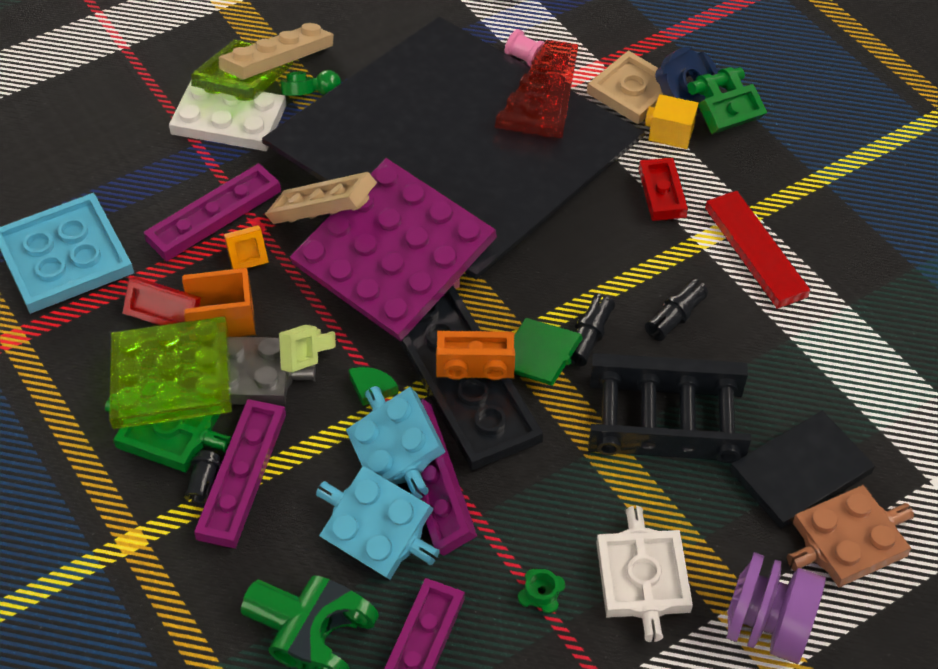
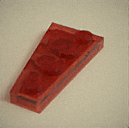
[495,40,579,138]

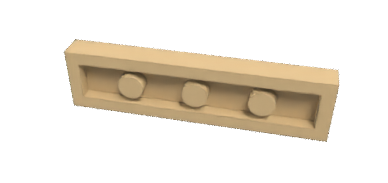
[219,23,334,79]
[265,172,377,224]

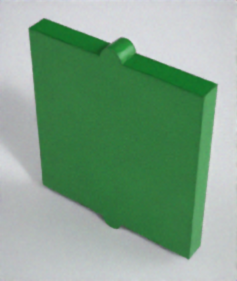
[514,318,583,386]

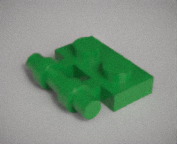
[687,67,768,134]

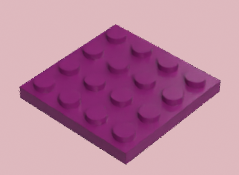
[290,158,497,341]

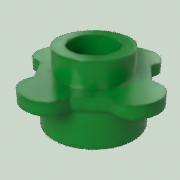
[518,569,565,614]

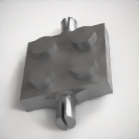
[184,337,316,405]

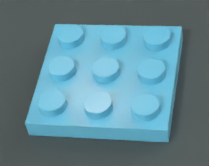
[0,193,134,314]

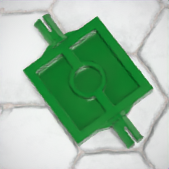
[105,379,232,473]

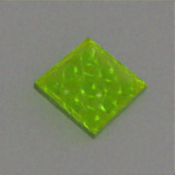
[109,316,232,429]

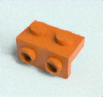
[436,331,515,380]

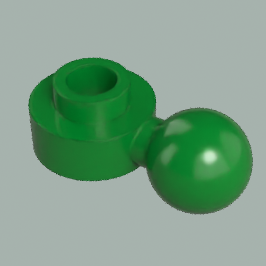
[280,70,341,96]

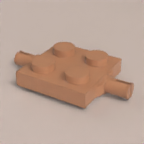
[787,485,914,588]

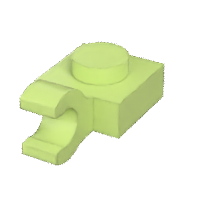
[279,325,336,372]

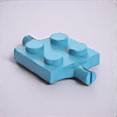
[346,386,446,499]
[316,466,440,580]

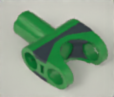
[241,575,379,669]

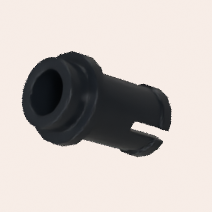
[184,450,221,505]

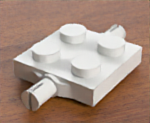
[596,506,693,642]

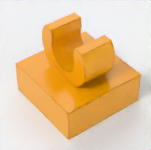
[224,225,269,269]

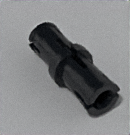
[645,279,708,341]
[571,293,615,366]

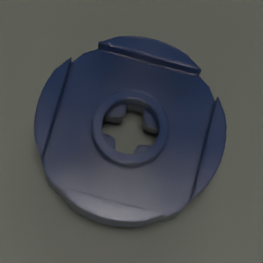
[655,47,718,113]

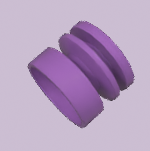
[726,552,826,664]

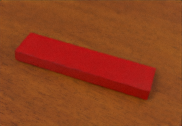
[705,191,810,309]

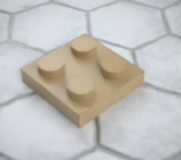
[587,50,663,124]

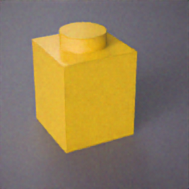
[645,94,699,149]

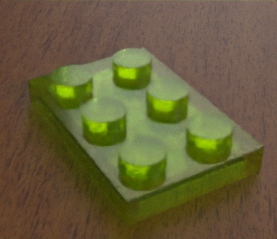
[191,39,293,101]

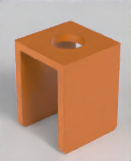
[182,268,256,343]

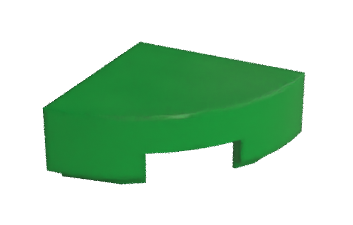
[348,367,398,406]

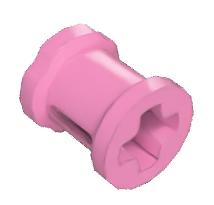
[504,29,547,69]

